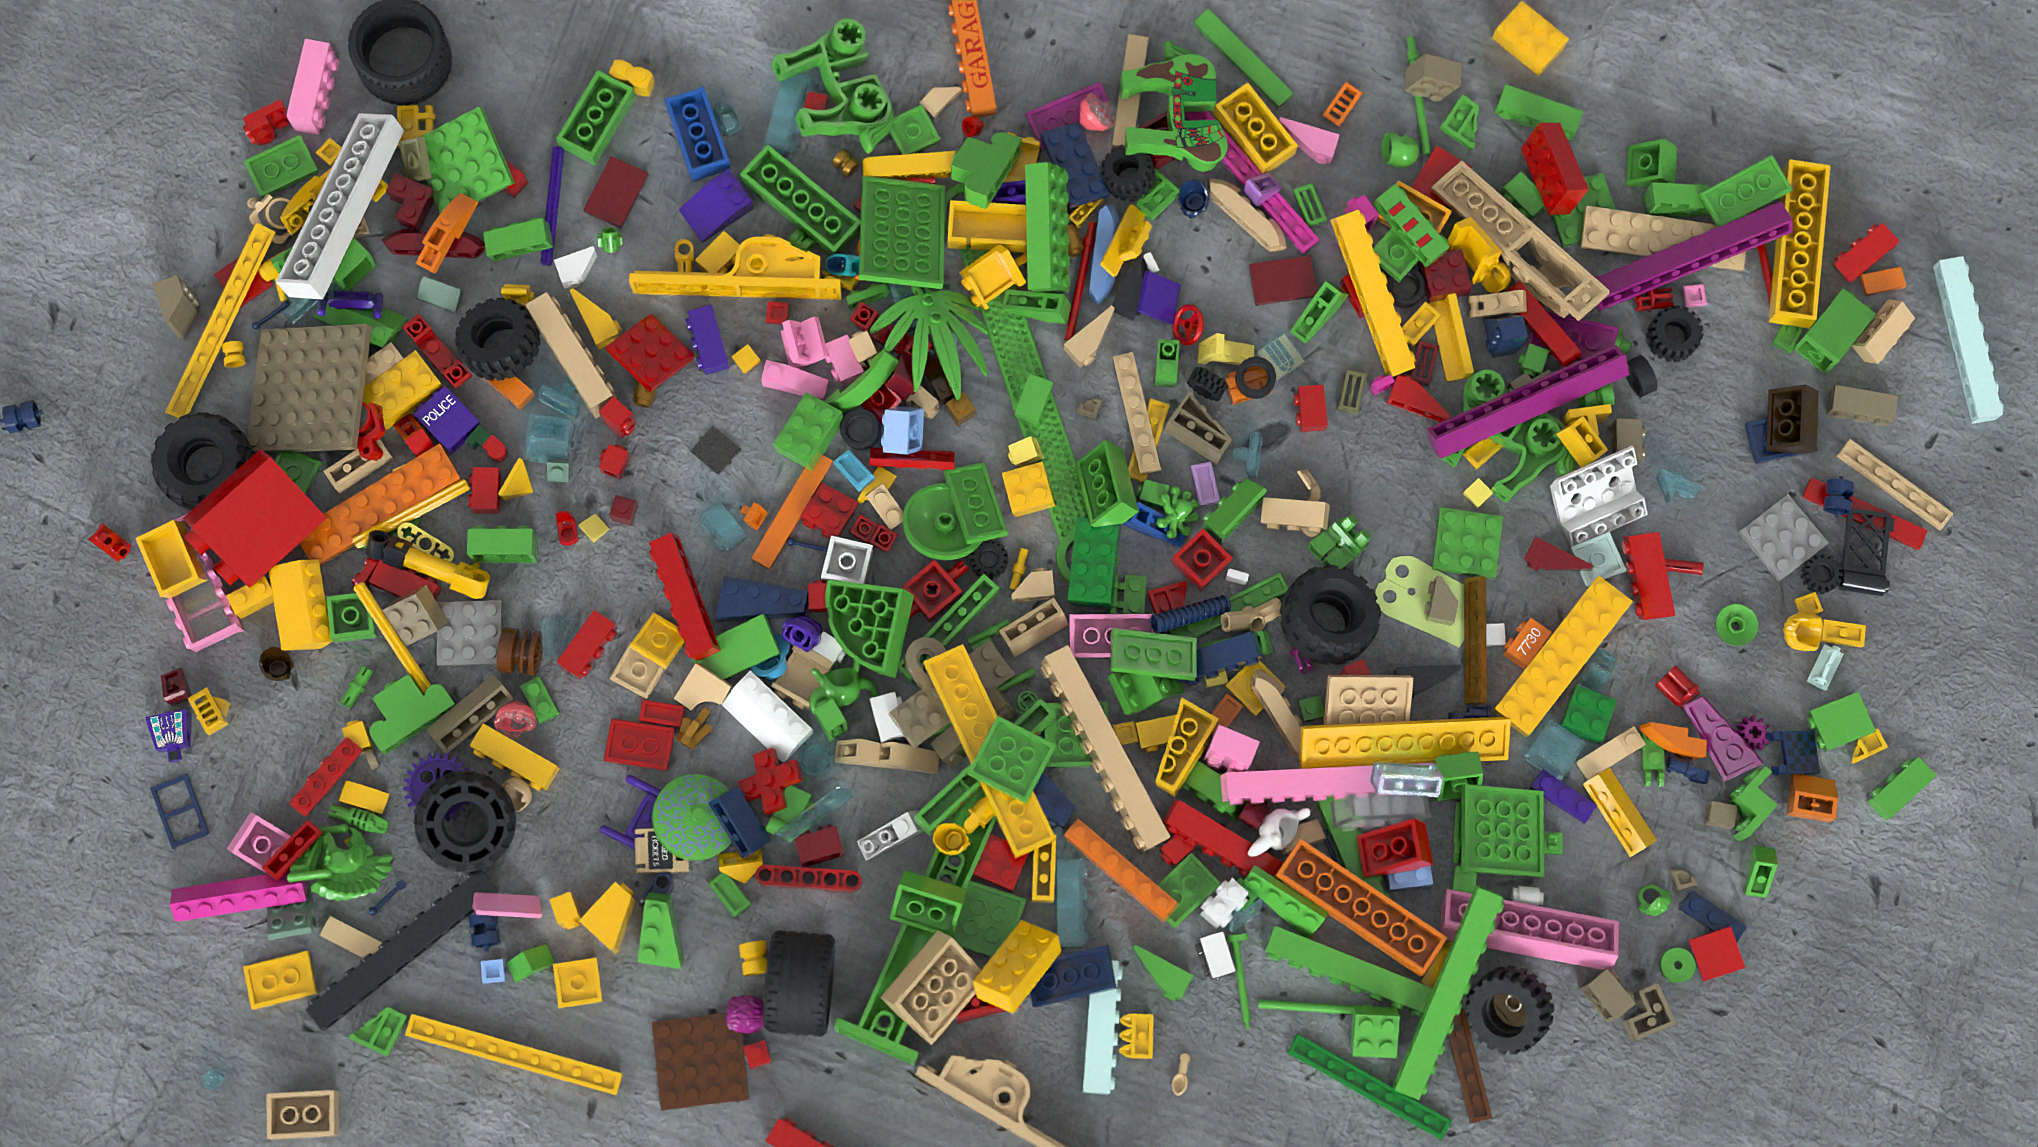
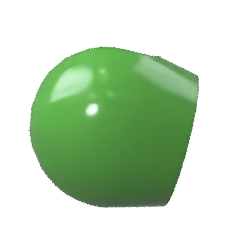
[1382,132,1419,168]

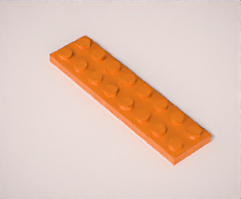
[300,443,462,566]

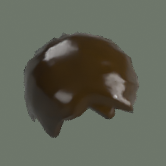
[259,646,294,681]

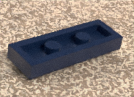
[1679,891,1747,943]

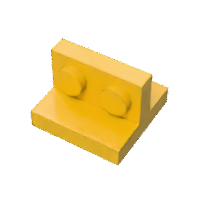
[1561,404,1612,436]

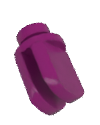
[1290,645,1313,675]

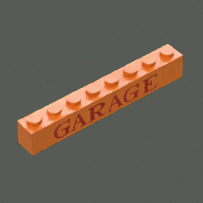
[948,0,996,118]

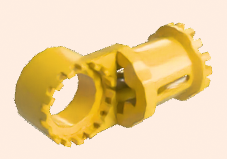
[675,239,694,272]

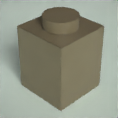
[1704,801,1740,830]

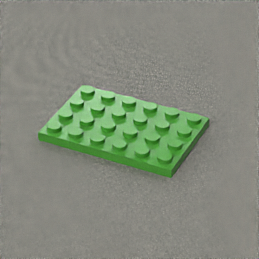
[859,176,945,289]

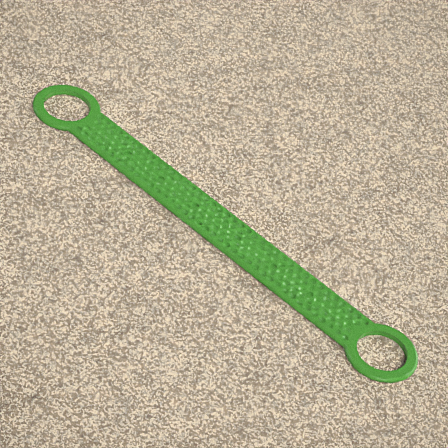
[944,183,1119,583]

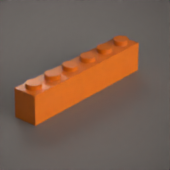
[1064,819,1178,923]

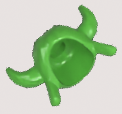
[810,660,878,714]

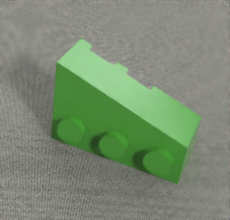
[1181,761,1249,822]

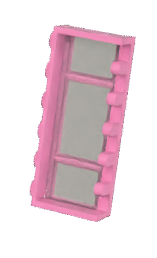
[166,513,244,653]

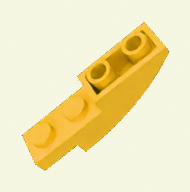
[280,167,332,235]

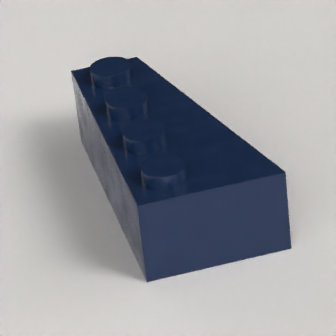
[715,576,808,622]

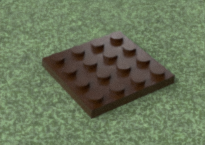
[652,1013,749,1111]

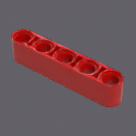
[1505,281,1582,368]
[755,865,862,892]

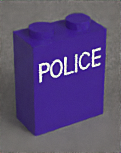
[414,386,482,455]

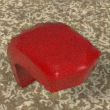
[556,511,578,546]

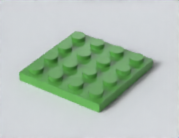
[421,106,515,214]
[1461,784,1544,878]

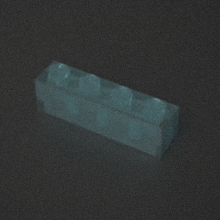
[763,74,812,158]
[1056,859,1088,949]

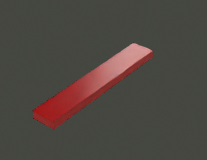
[1802,477,1928,550]

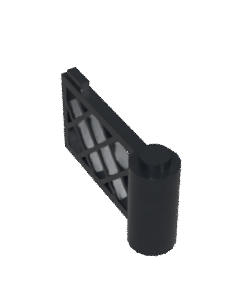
[1838,508,1895,596]

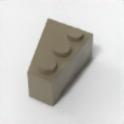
[1164,390,1232,465]

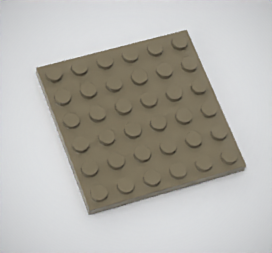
[247,324,372,453]

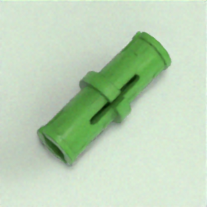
[339,665,374,709]

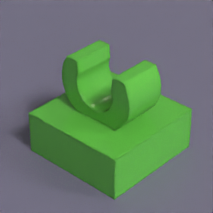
[1544,832,1563,855]

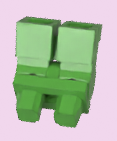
[1307,514,1372,569]

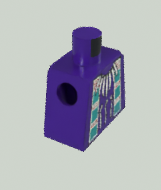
[145,709,192,762]

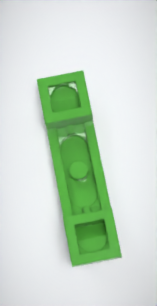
[824,349,899,413]

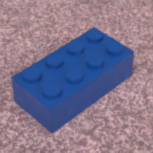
[664,87,731,182]

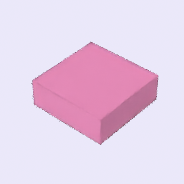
[1682,284,1707,307]

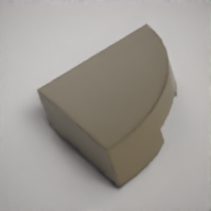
[1076,398,1103,420]
[1669,869,1698,892]

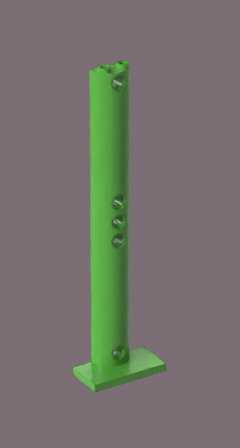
[834,788,997,1066]

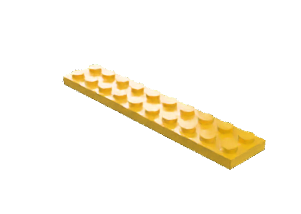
[923,644,1056,858]
[1299,717,1511,769]

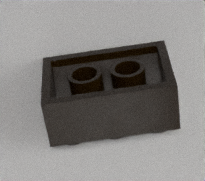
[1766,384,1819,454]

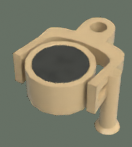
[247,194,291,244]

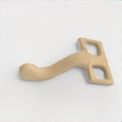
[1297,469,1321,537]

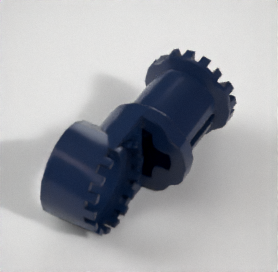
[1448,705,1491,719]
[1666,754,1710,784]

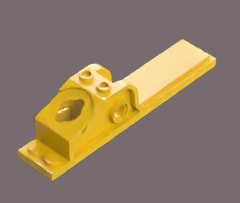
[629,234,842,300]

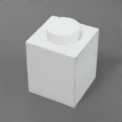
[812,631,847,666]

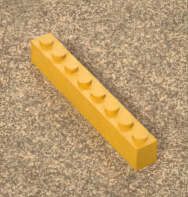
[1330,209,1415,376]

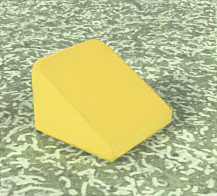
[578,514,610,543]

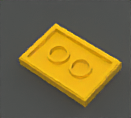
[243,950,318,1010]

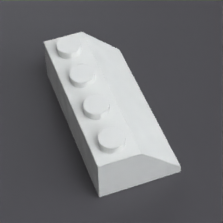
[722,671,813,763]

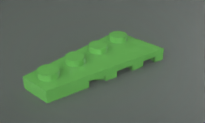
[1243,866,1328,939]

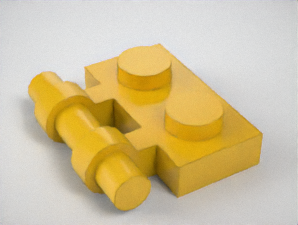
[397,105,436,148]

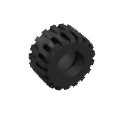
[1101,144,1156,201]
[1646,305,1704,362]

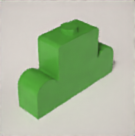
[951,132,1022,209]
[370,675,456,755]

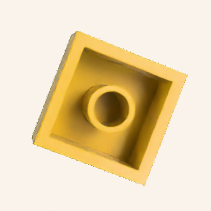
[1002,462,1056,518]

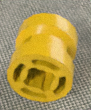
[222,341,246,368]

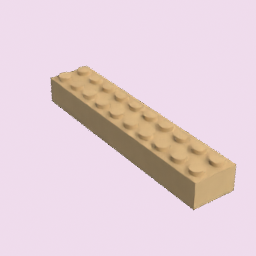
[1040,645,1170,853]

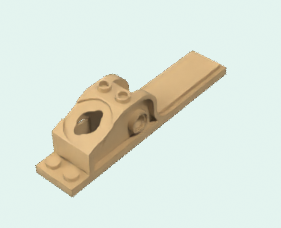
[1432,161,1609,321]
[915,1055,1066,1147]

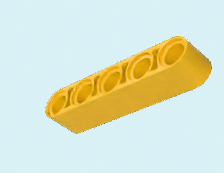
[862,151,956,181]

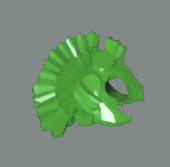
[310,827,393,901]

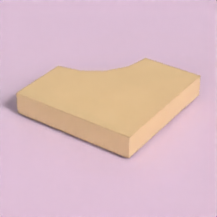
[674,662,733,710]

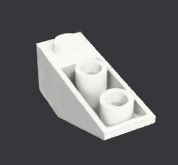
[857,810,924,861]

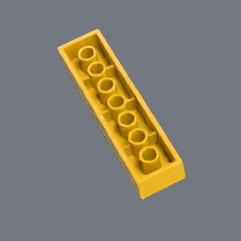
[1769,159,1831,328]
[1492,575,1633,737]

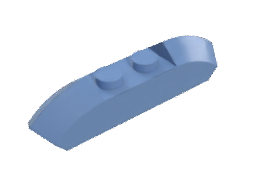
[1089,204,1120,304]

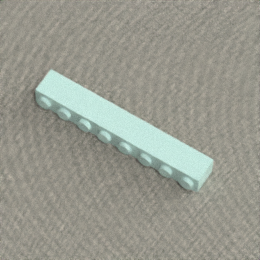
[1933,256,2004,424]

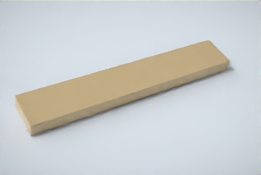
[1112,34,1148,148]
[1837,439,1954,531]

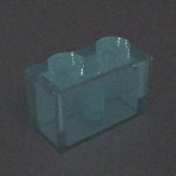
[700,501,748,553]

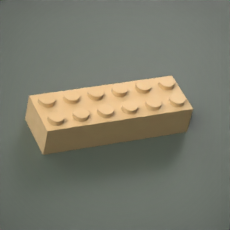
[525,292,617,419]

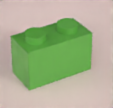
[1500,172,1545,221]
[1012,374,1053,425]

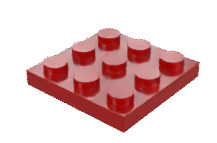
[606,313,695,392]

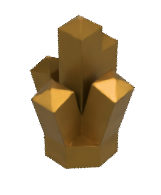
[675,708,712,751]

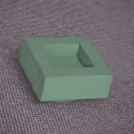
[547,459,570,483]

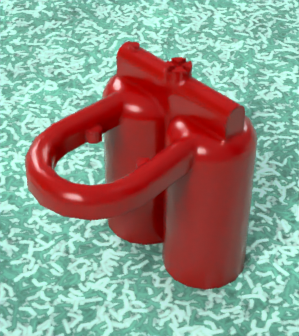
[1655,665,1700,710]

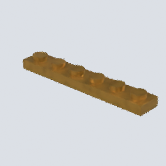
[1464,576,1487,705]

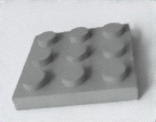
[1738,494,1829,582]
[437,600,502,667]

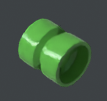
[1578,383,1615,408]

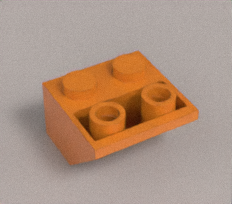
[1786,774,1838,823]

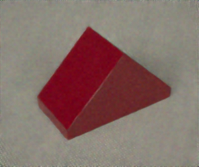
[161,668,192,706]

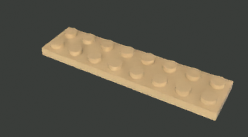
[1580,206,1746,271]

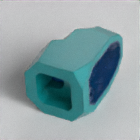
[825,254,859,277]

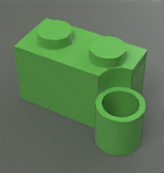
[766,786,814,838]

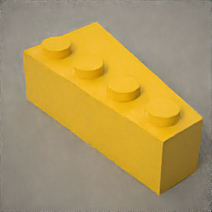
[1156,698,1220,797]

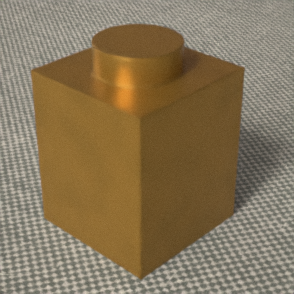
[946,392,975,426]

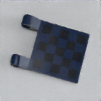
[1766,730,1820,775]

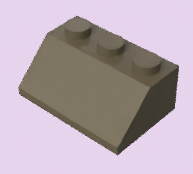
[153,275,200,340]

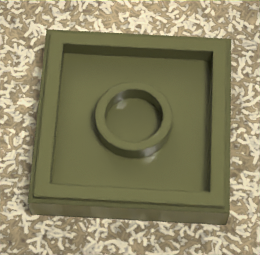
[399,137,432,181]

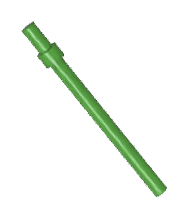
[1407,36,1431,155]
[1258,999,1373,1014]

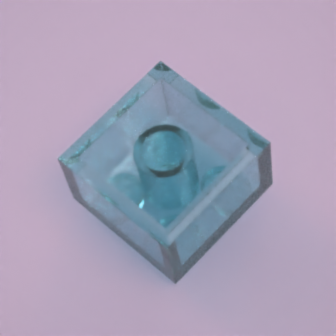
[1523,719,1586,780]

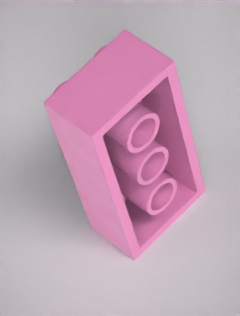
[286,39,339,135]
[1069,614,1156,657]
[1203,725,1259,772]

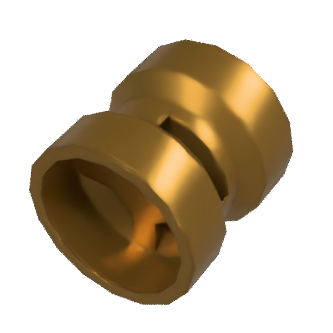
[831,149,860,178]

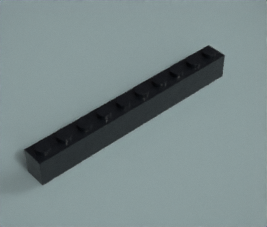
[305,869,499,1031]

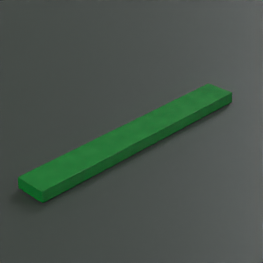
[1287,1033,1452,1140]

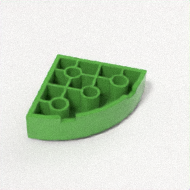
[825,580,914,678]

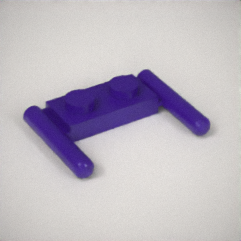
[317,290,383,319]
[599,775,662,849]

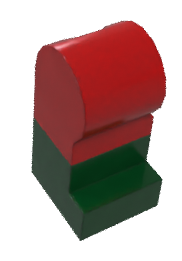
[466,425,508,463]

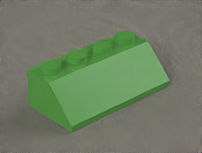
[1076,439,1139,527]

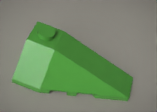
[314,304,408,351]

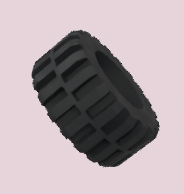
[455,298,541,381]
[1465,965,1555,1055]

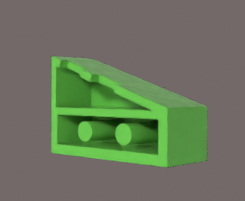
[1643,182,1709,218]
[638,892,685,969]

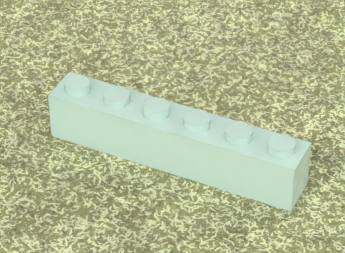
[1083,960,1122,1095]

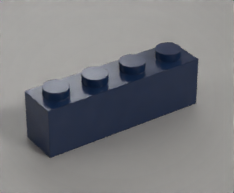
[1178,631,1264,686]

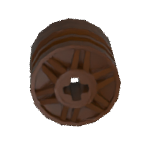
[497,627,543,676]

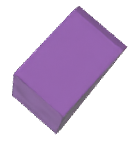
[1244,172,1282,207]

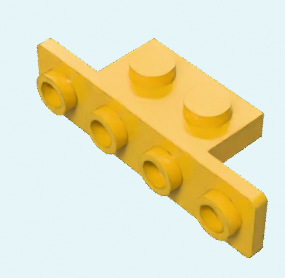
[1100,204,1152,277]

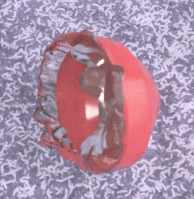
[1080,93,1115,131]
[494,701,537,739]

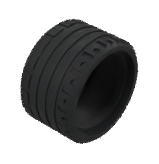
[348,0,452,106]
[763,930,835,1037]

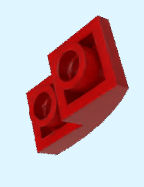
[849,514,898,553]

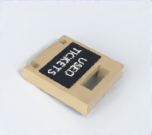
[635,829,689,874]

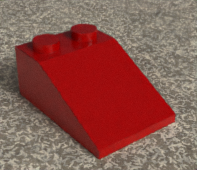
[1356,818,1433,878]

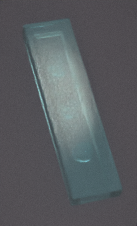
[774,787,853,843]

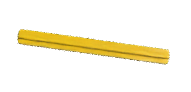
[352,479,470,548]
[354,582,431,694]

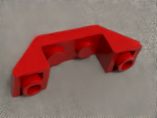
[850,302,932,356]
[402,314,472,389]

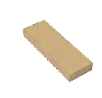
[319,916,382,958]

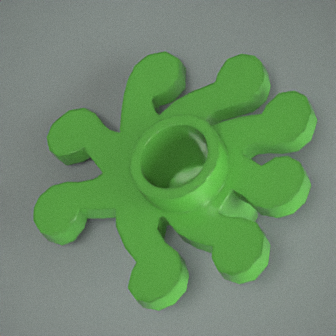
[1157,486,1199,539]

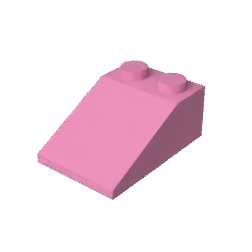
[227,812,291,873]

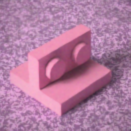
[781,316,829,369]

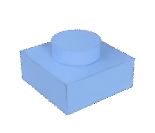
[481,959,506,984]

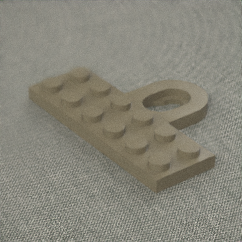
[888,637,1015,748]

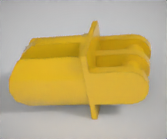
[964,797,995,834]

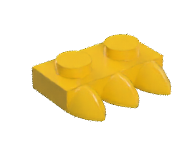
[1119,1014,1154,1059]

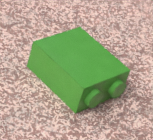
[1806,692,1876,753]

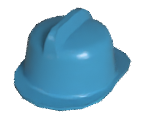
[752,634,790,682]

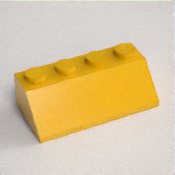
[269,560,333,651]

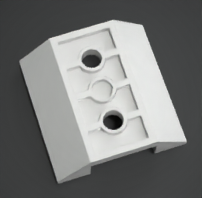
[1550,446,1648,547]

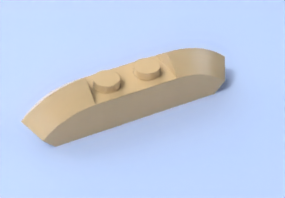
[1209,178,1287,252]
[1250,669,1302,760]

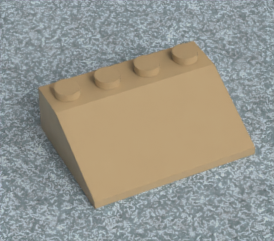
[881,931,981,1045]

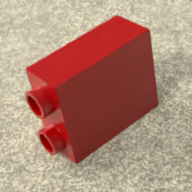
[183,449,327,588]

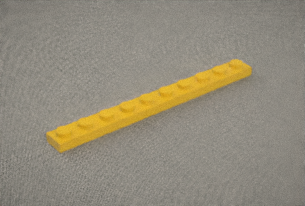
[165,222,276,419]
[405,1014,623,1096]

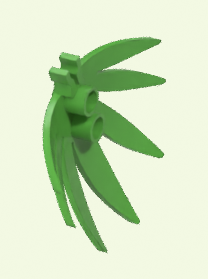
[869,286,989,400]

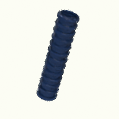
[1150,595,1231,633]

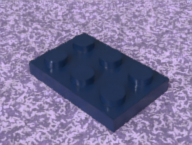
[1745,418,1818,464]

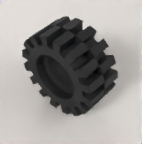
[1187,367,1228,402]
[970,539,1008,580]
[1801,553,1843,594]

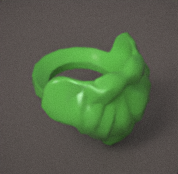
[1638,885,1672,916]

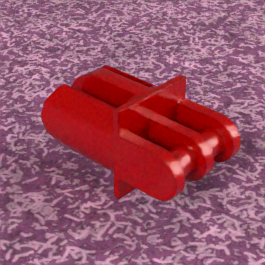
[1634,287,1674,312]

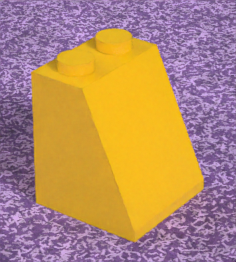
[579,882,636,954]

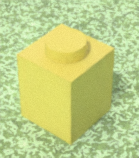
[1008,436,1044,467]

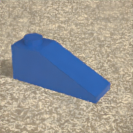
[1123,502,1185,547]

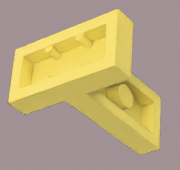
[1197,333,1254,366]

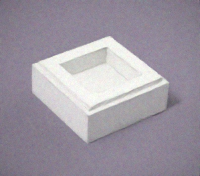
[1142,252,1159,275]
[1225,568,1249,586]
[1486,623,1506,646]

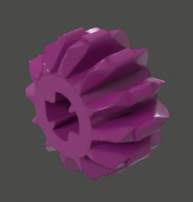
[1736,715,1770,751]

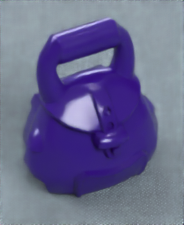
[782,616,823,653]

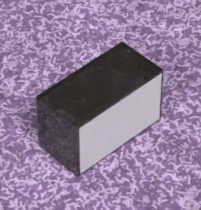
[1195,930,1237,981]

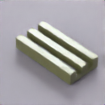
[1337,369,1367,415]

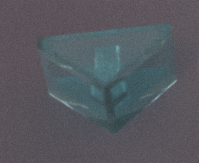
[1578,648,1618,693]

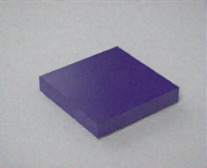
[1137,271,1181,325]

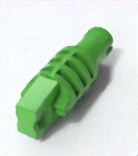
[328,804,390,834]

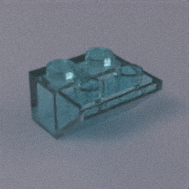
[525,413,575,463]

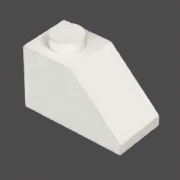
[554,246,597,289]

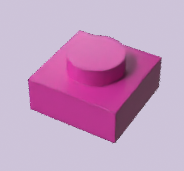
[1370,375,1395,396]

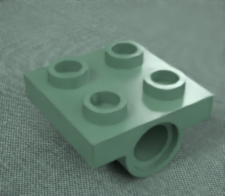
[267,894,316,940]

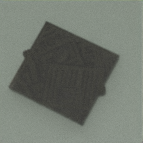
[690,426,741,475]

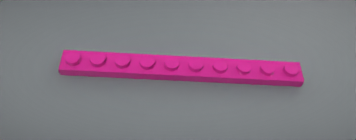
[1184,111,1320,254]

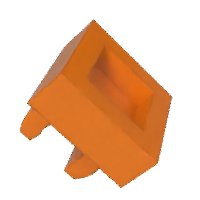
[740,502,768,531]

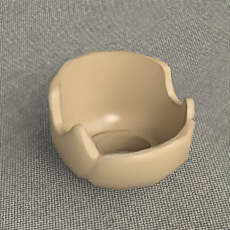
[502,777,532,812]

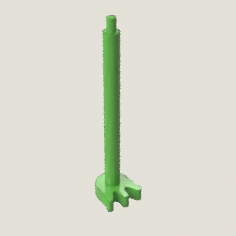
[1226,933,1251,1029]

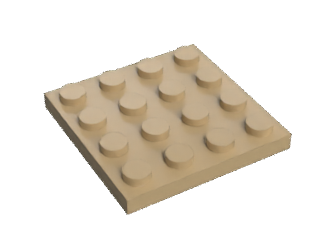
[1324,675,1413,725]

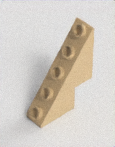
[834,739,939,774]

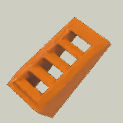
[1322,82,1363,127]

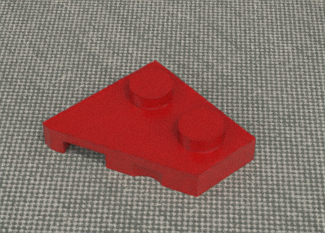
[1147,581,1187,632]

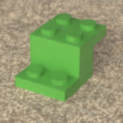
[1108,672,1185,715]
[1727,766,1777,842]

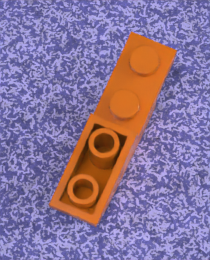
[415,193,479,274]

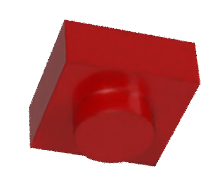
[765,301,789,325]

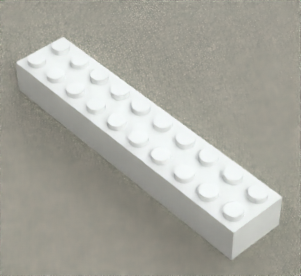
[276,114,404,299]

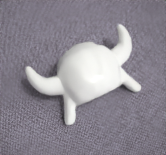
[1248,808,1310,857]

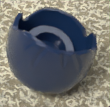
[1178,180,1210,219]

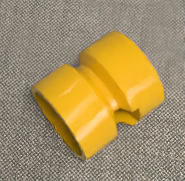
[738,940,768,976]

